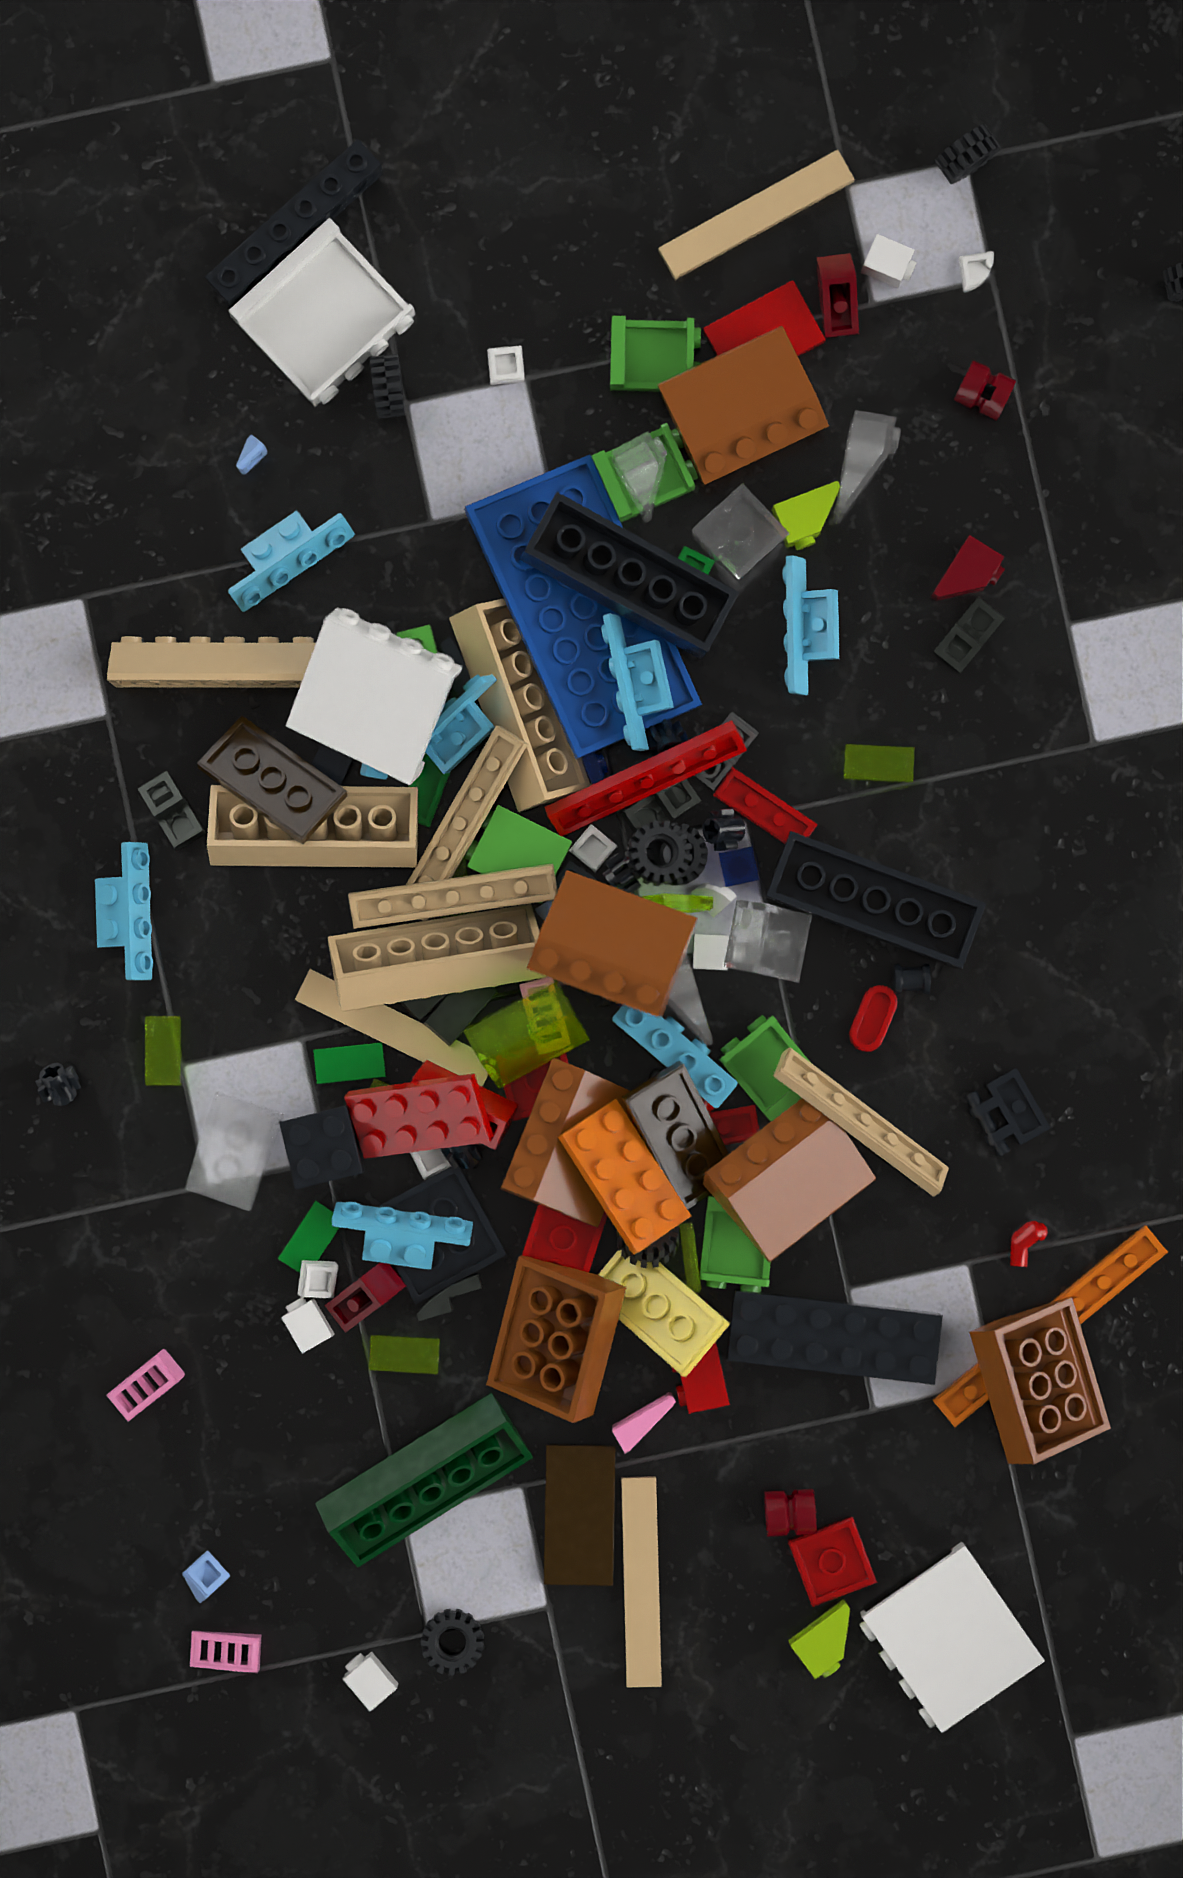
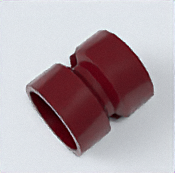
[953,360,1017,421]
[764,1489,816,1537]

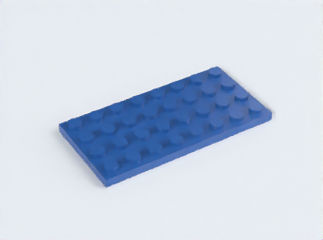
[464,455,702,760]

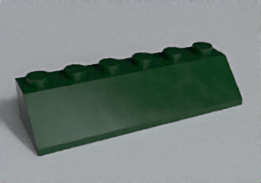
[315,1393,533,1568]

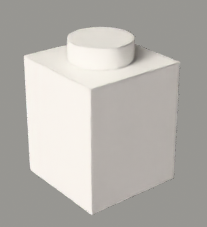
[861,234,917,288]
[281,1297,334,1353]
[343,1652,398,1711]

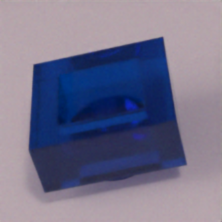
[581,751,609,785]
[718,846,759,887]

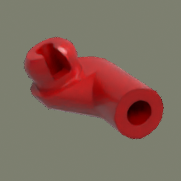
[1010,1221,1048,1267]

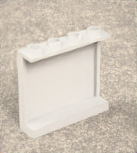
[228,218,415,406]
[286,608,462,785]
[859,1542,1044,1733]

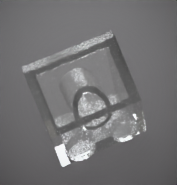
[611,431,667,523]
[692,483,789,581]
[723,899,812,983]

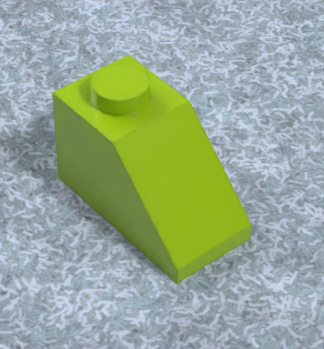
[772,481,840,550]
[789,1599,850,1679]

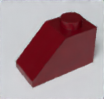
[817,253,859,338]
[930,535,1005,601]
[324,1262,406,1333]

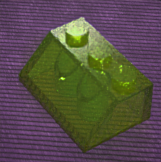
[464,980,590,1089]

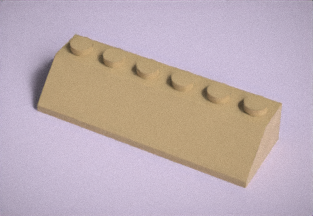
[449,599,591,812]
[107,636,316,688]
[207,785,418,868]
[327,904,546,1011]

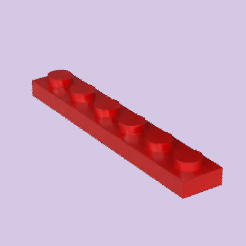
[545,720,747,836]

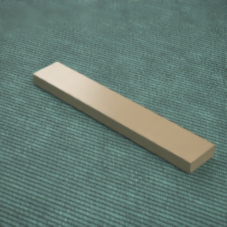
[658,150,854,280]
[406,725,528,921]
[348,864,558,929]
[295,969,496,1087]
[773,1047,949,1197]
[621,1476,662,1687]

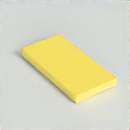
[598,1250,730,1377]

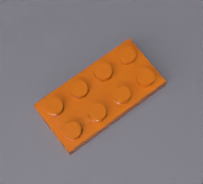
[558,1099,691,1254]

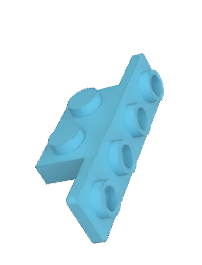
[228,510,355,612]
[782,555,839,695]
[601,613,674,751]
[425,674,497,774]
[95,842,153,980]
[612,1005,738,1108]
[332,1202,473,1270]

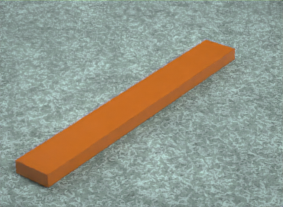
[932,1225,1168,1427]

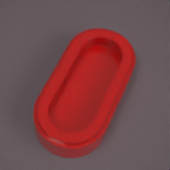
[849,985,897,1052]

